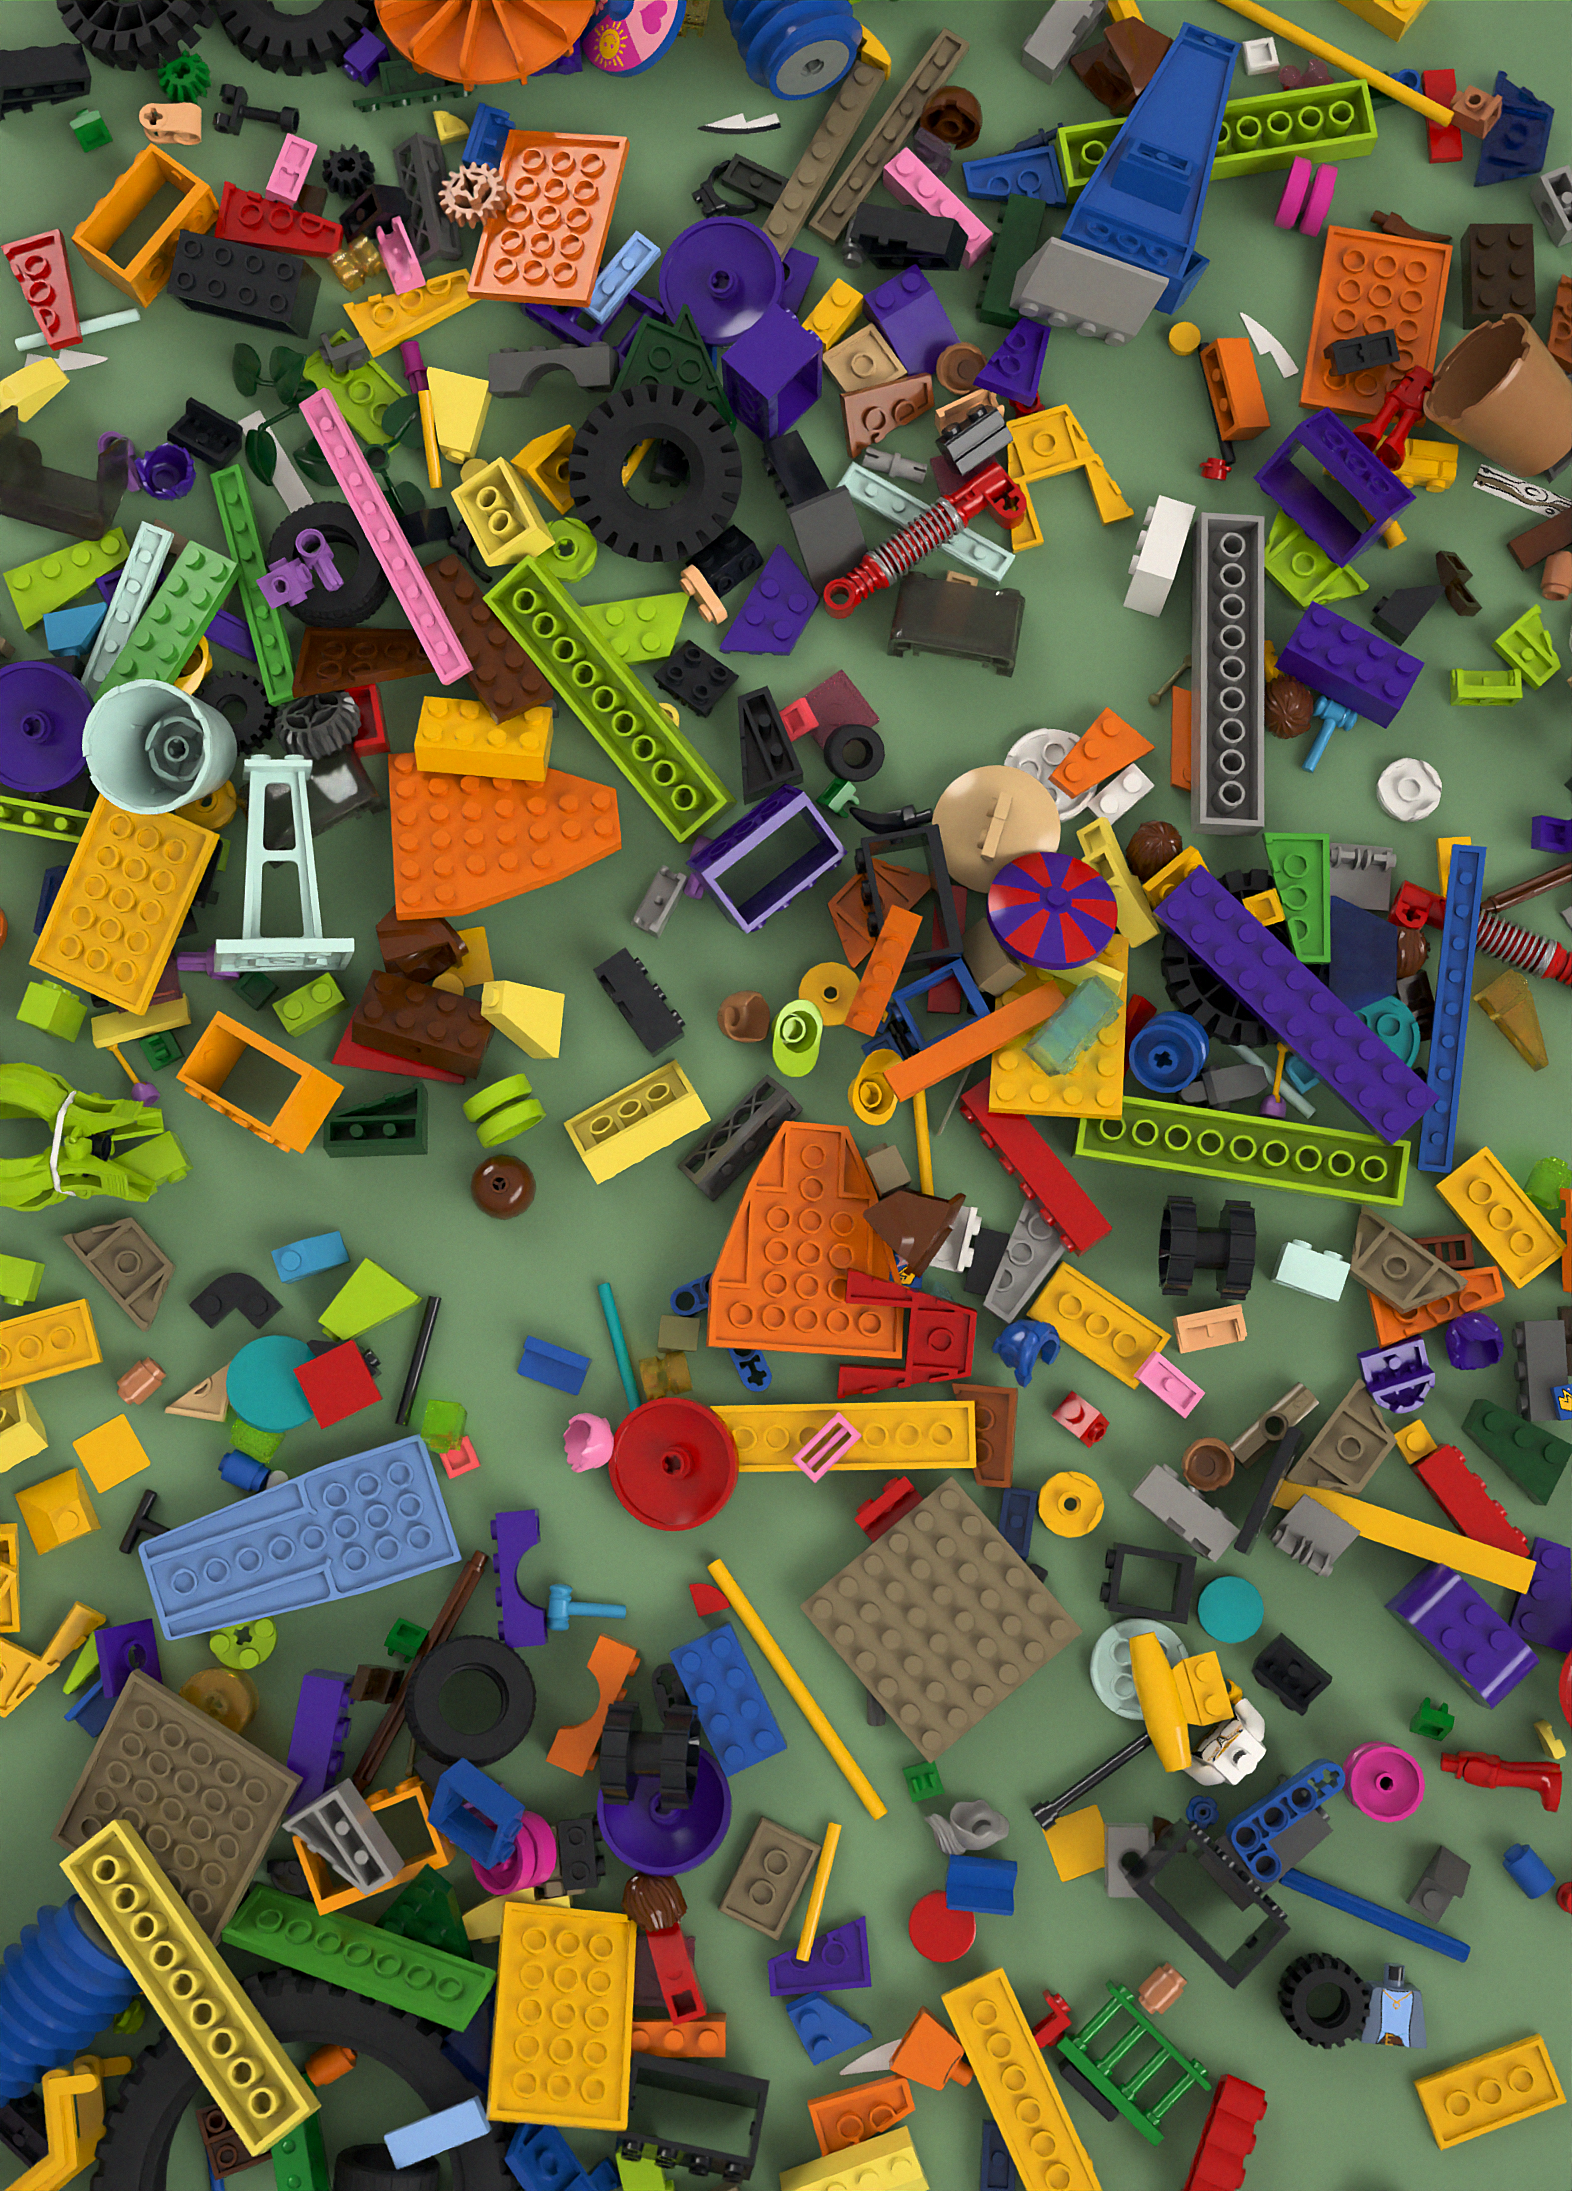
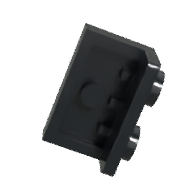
[167,397,243,471]
[685,524,764,599]
[1251,1632,1333,1716]
[558,1812,606,1891]

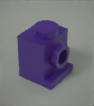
[341,26,391,87]

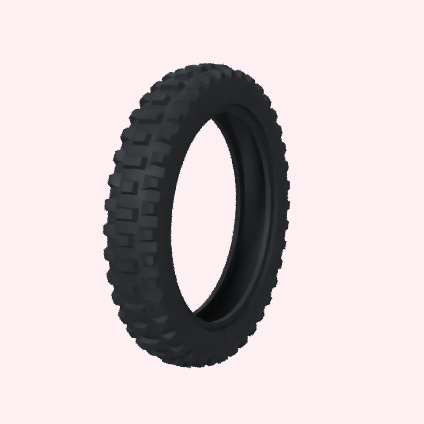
[89,1966,525,2191]

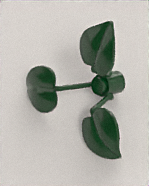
[232,343,318,486]
[293,393,435,519]

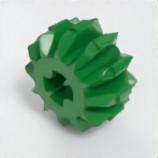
[157,49,212,105]

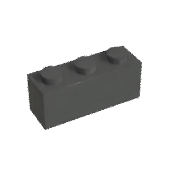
[1512,1320,1571,1421]

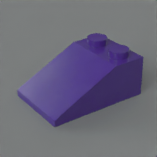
[862,264,961,377]

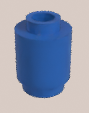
[218,1449,271,1493]

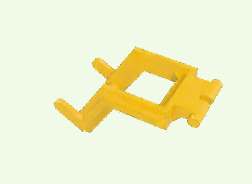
[4,2054,134,2191]

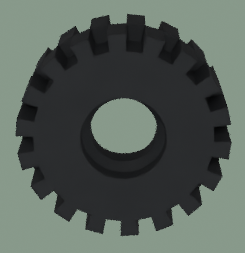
[194,671,278,757]

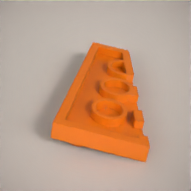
[1366,1266,1505,1349]

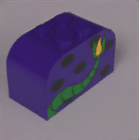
[1384,1561,1540,1710]

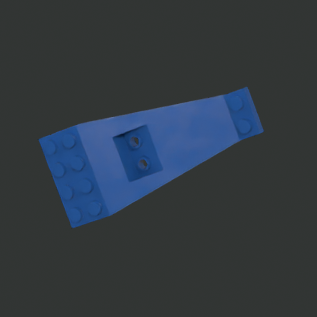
[1060,21,1242,291]

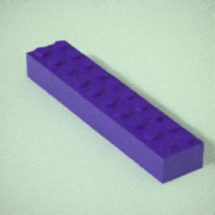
[1152,864,1440,1146]

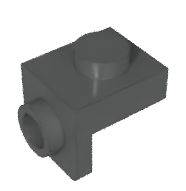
[318,332,371,374]

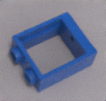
[890,958,991,1051]
[427,1757,525,1871]

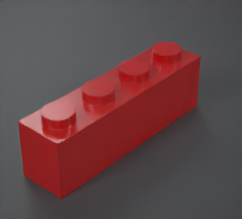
[1409,1444,1531,1558]

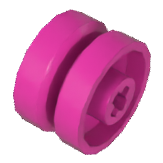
[1273,156,1338,238]
[1342,1741,1425,1823]
[471,1811,557,1895]

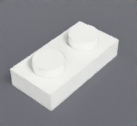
[1086,763,1155,826]

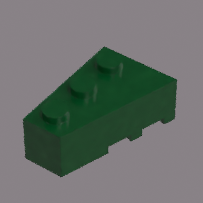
[323,1081,428,1158]
[1461,1399,1572,1506]

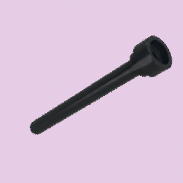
[1030,1731,1153,1832]

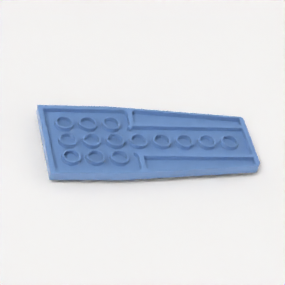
[138,1433,462,1641]

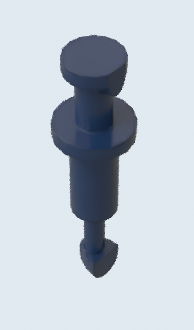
[997,122,1064,156]

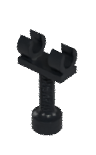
[212,84,300,136]

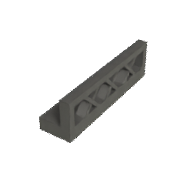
[393,133,463,267]
[677,1074,803,1201]

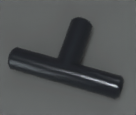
[119,1489,170,1554]

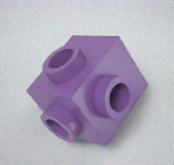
[256,557,315,610]

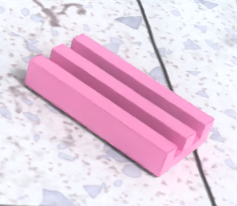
[792,1412,862,1483]

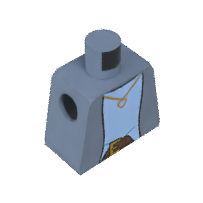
[1354,1962,1427,2049]

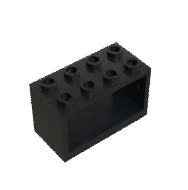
[167,229,322,340]
[854,824,964,974]
[1125,1818,1291,1990]
[615,2051,770,2184]

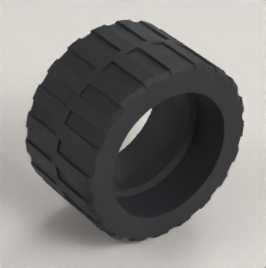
[332,2143,440,2191]

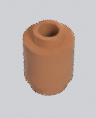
[1540,551,1572,601]
[116,1356,167,1405]
[1137,1962,1187,2015]

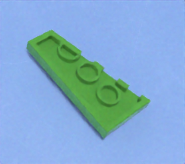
[1262,832,1331,964]

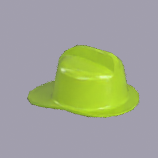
[771,999,823,1077]

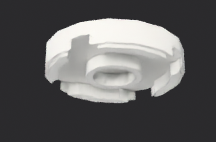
[1377,758,1442,822]

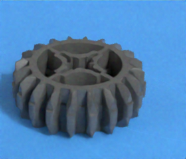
[274,690,362,760]

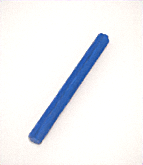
[1278,1868,1470,1962]

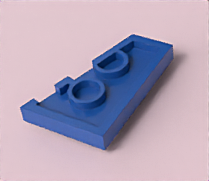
[962,145,1067,208]

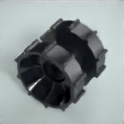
[1158,1196,1257,1300]
[599,1701,701,1809]

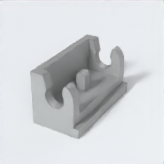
[630,865,688,939]

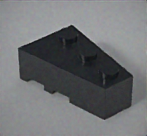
[849,202,969,271]
[738,685,804,806]
[593,947,686,1058]

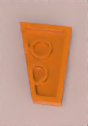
[1048,707,1156,799]
[807,2074,915,2157]

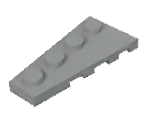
[982,1199,1066,1326]

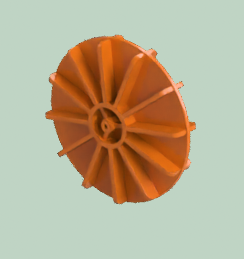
[374,0,596,92]

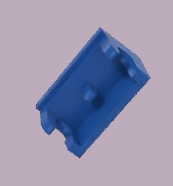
[462,103,516,171]

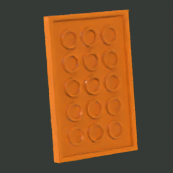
[467,129,630,308]
[1298,225,1453,428]

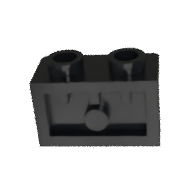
[0,2090,49,2169]

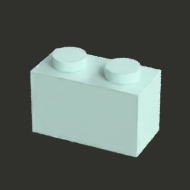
[1270,1239,1351,1303]

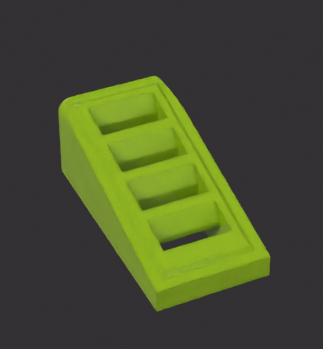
[62,1628,104,1695]

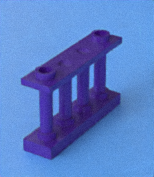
[519,267,667,373]

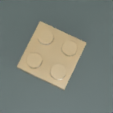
[822,323,907,393]

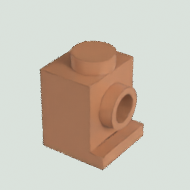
[1450,85,1503,140]

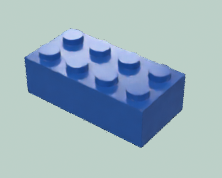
[669,1621,787,1778]

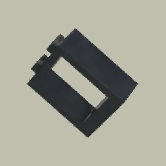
[1100,1542,1197,1624]

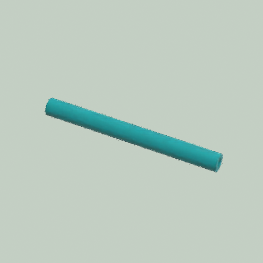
[597,1283,642,1412]

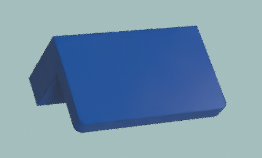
[517,1335,592,1395]
[64,1678,119,1738]
[945,1854,1018,1916]

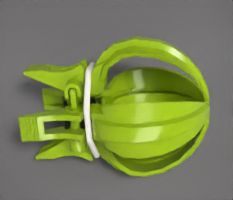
[0,1062,165,1212]

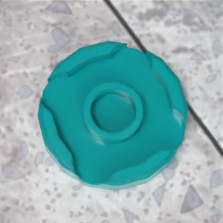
[1197,1576,1264,1643]

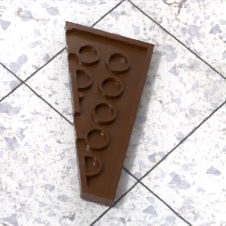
[292,627,436,699]

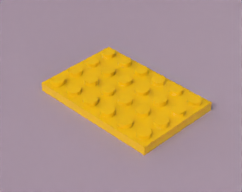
[29,793,220,1016]
[989,934,1129,1120]
[486,1901,637,2131]

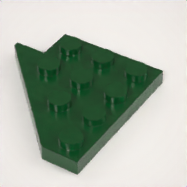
[610,303,738,434]
[373,1863,475,1963]

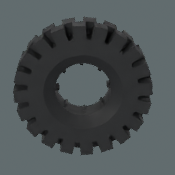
[56,0,222,72]
[215,0,379,77]
[568,384,742,563]
[1160,869,1343,1048]

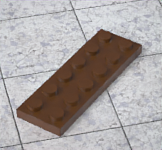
[422,553,553,725]

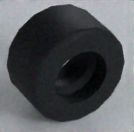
[823,724,885,782]

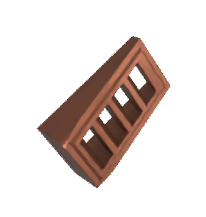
[1412,1233,1475,1269]

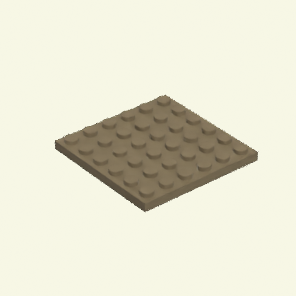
[799,1476,1083,1764]
[50,1669,303,1947]

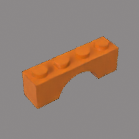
[843,904,923,1037]
[545,1632,641,1777]
[630,2013,727,2058]

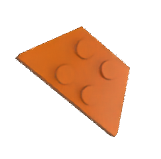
[827,857,932,970]

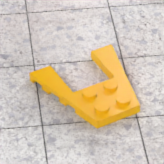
[1005,404,1134,554]
[0,1561,106,1718]

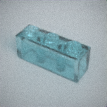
[1022,975,1124,1077]

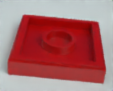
[293,1339,383,1429]

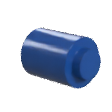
[1502,1843,1556,1899]

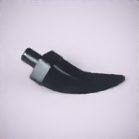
[849,804,933,835]

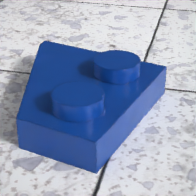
[785,1991,873,2066]

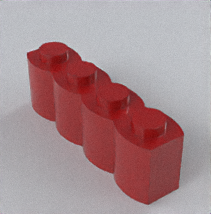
[1182,2074,1267,2191]

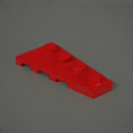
[214,181,344,260]
[331,1004,467,1085]

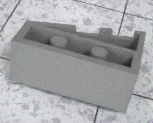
[1021,0,1108,86]
[1128,1464,1240,1563]
[281,1778,405,1896]

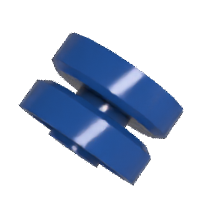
[1128,1011,1210,1093]

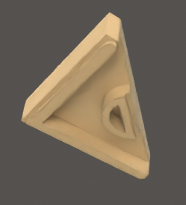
[165,1361,232,1422]

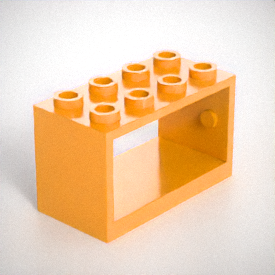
[71,143,220,309]
[176,1011,344,1154]
[292,1775,457,1916]

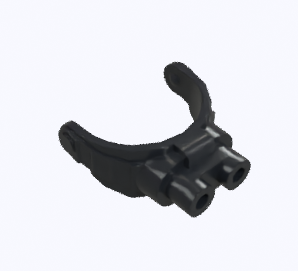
[692,160,758,219]
[449,519,492,583]

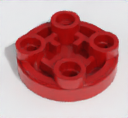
[908,1890,976,1962]

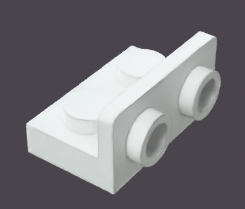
[929,1206,982,1273]

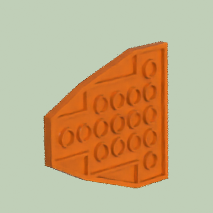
[388,752,622,921]
[706,1121,904,1360]

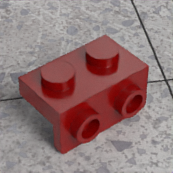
[854,1476,923,1542]

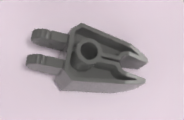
[1174,1063,1269,1111]

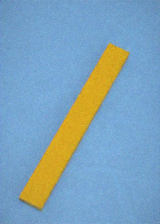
[1273,1475,1536,1594]

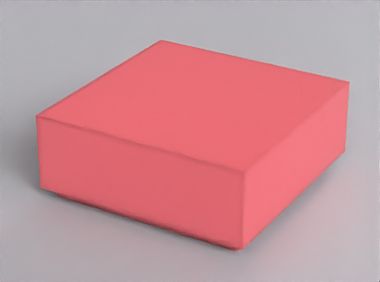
[779,697,819,742]
[437,1435,481,1479]

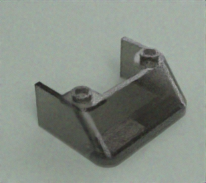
[0,405,129,541]

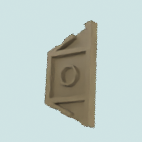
[1348,1205,1468,1314]
[62,1217,176,1332]
[1285,1378,1397,1496]

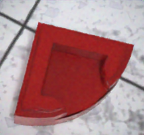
[689,1583,731,1617]

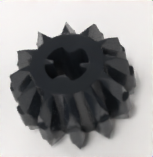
[322,143,376,201]

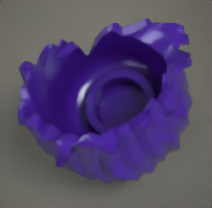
[134,442,196,501]
[1444,1312,1504,1370]

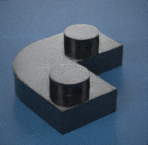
[189,1273,283,1329]

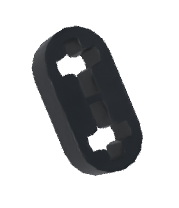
[651,1663,689,1724]

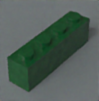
[975,193,1047,330]

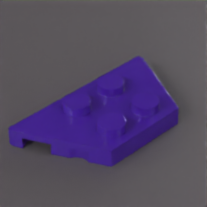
[719,544,820,656]

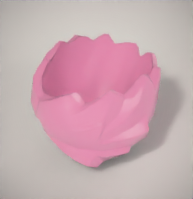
[563,1413,614,1473]

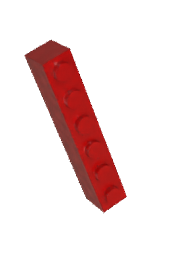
[959,1074,1113,1258]

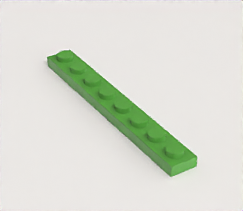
[210,463,300,707]

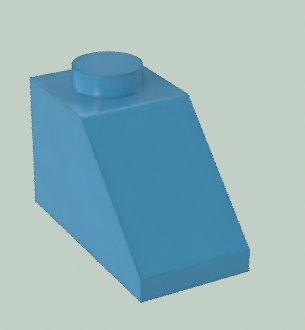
[43,602,109,659]
[271,1231,350,1284]

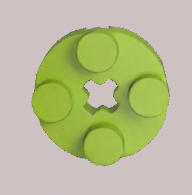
[537,517,598,583]
[209,1616,279,1669]

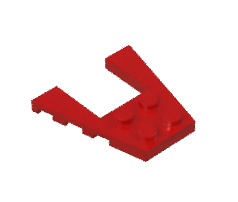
[837,1268,977,1399]

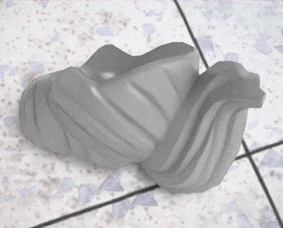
[924,1799,1009,1857]

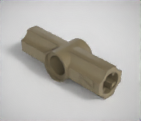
[1229,1382,1319,1470]

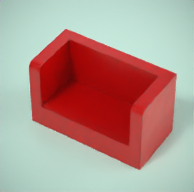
[344,683,391,758]

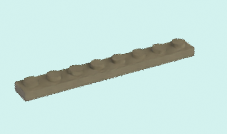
[808,27,970,246]
[761,60,885,261]

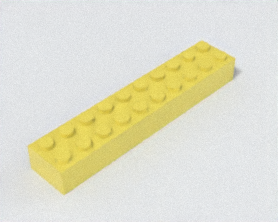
[59,1820,321,2156]

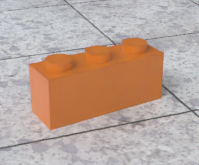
[1200,338,1271,441]

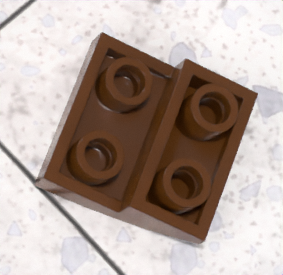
[195,2103,273,2181]

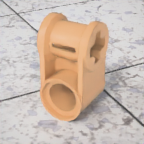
[139,102,202,145]

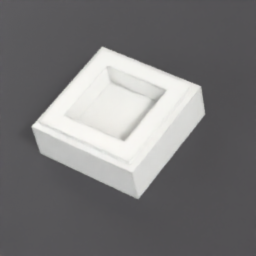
[1241,37,1279,76]

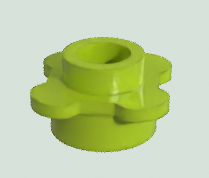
[113,2000,145,2035]

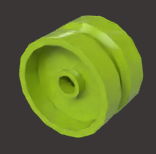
[462,1073,547,1148]

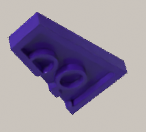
[972,317,1051,407]
[1508,1537,1572,1654]

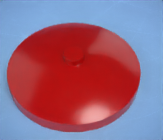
[608,1397,739,1531]

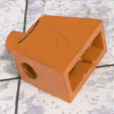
[889,2005,974,2091]

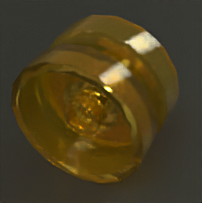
[178,1665,259,1735]

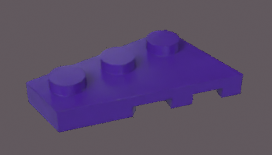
[767,1916,872,1997]

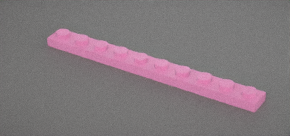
[298,387,473,686]

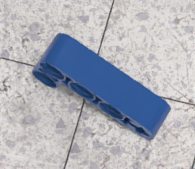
[670,1272,772,1392]
[1226,1758,1345,1882]

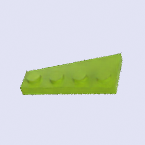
[3,527,131,634]

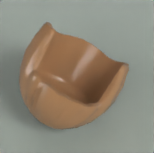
[936,341,988,396]
[717,990,770,1043]
[1181,1437,1236,1491]

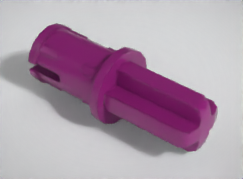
[399,341,429,394]

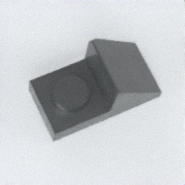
[1406,1845,1471,1924]

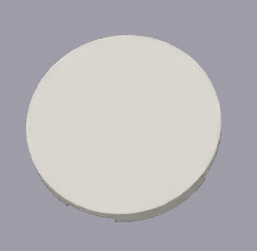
[1004,728,1098,823]

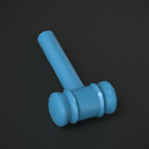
[1301,695,1358,773]
[546,1584,626,1631]

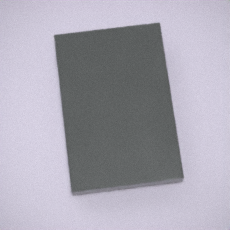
[786,484,868,595]

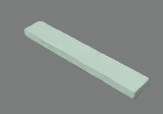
[837,462,1015,585]
[81,521,175,698]

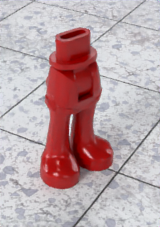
[1352,366,1435,471]
[1440,1751,1562,1813]

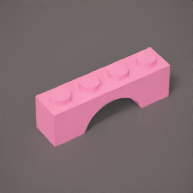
[882,147,993,270]

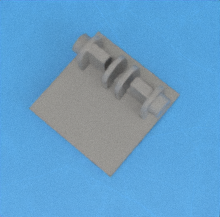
[1329,842,1396,911]
[1267,1493,1360,1578]

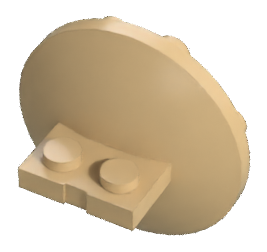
[932,765,1061,894]

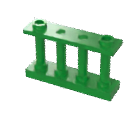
[1056,1980,1212,2147]
[271,2071,332,2191]

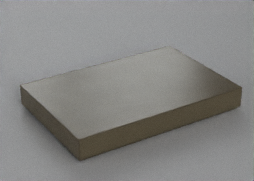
[718,1816,822,1941]

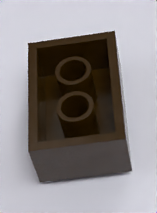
[1460,224,1536,330]

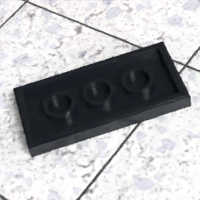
[1234,1426,1305,1556]

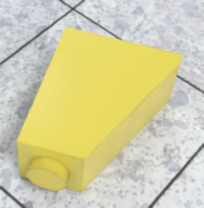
[427,366,492,464]
[481,980,565,1059]

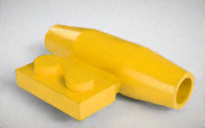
[1128,1632,1234,1772]

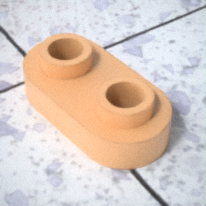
[679,564,728,625]

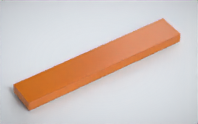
[883,980,1070,1103]

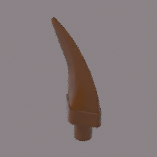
[1370,210,1452,241]

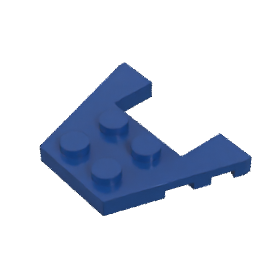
[504,2123,622,2191]

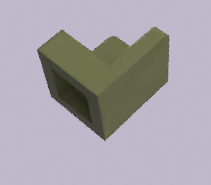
[657,1315,701,1354]

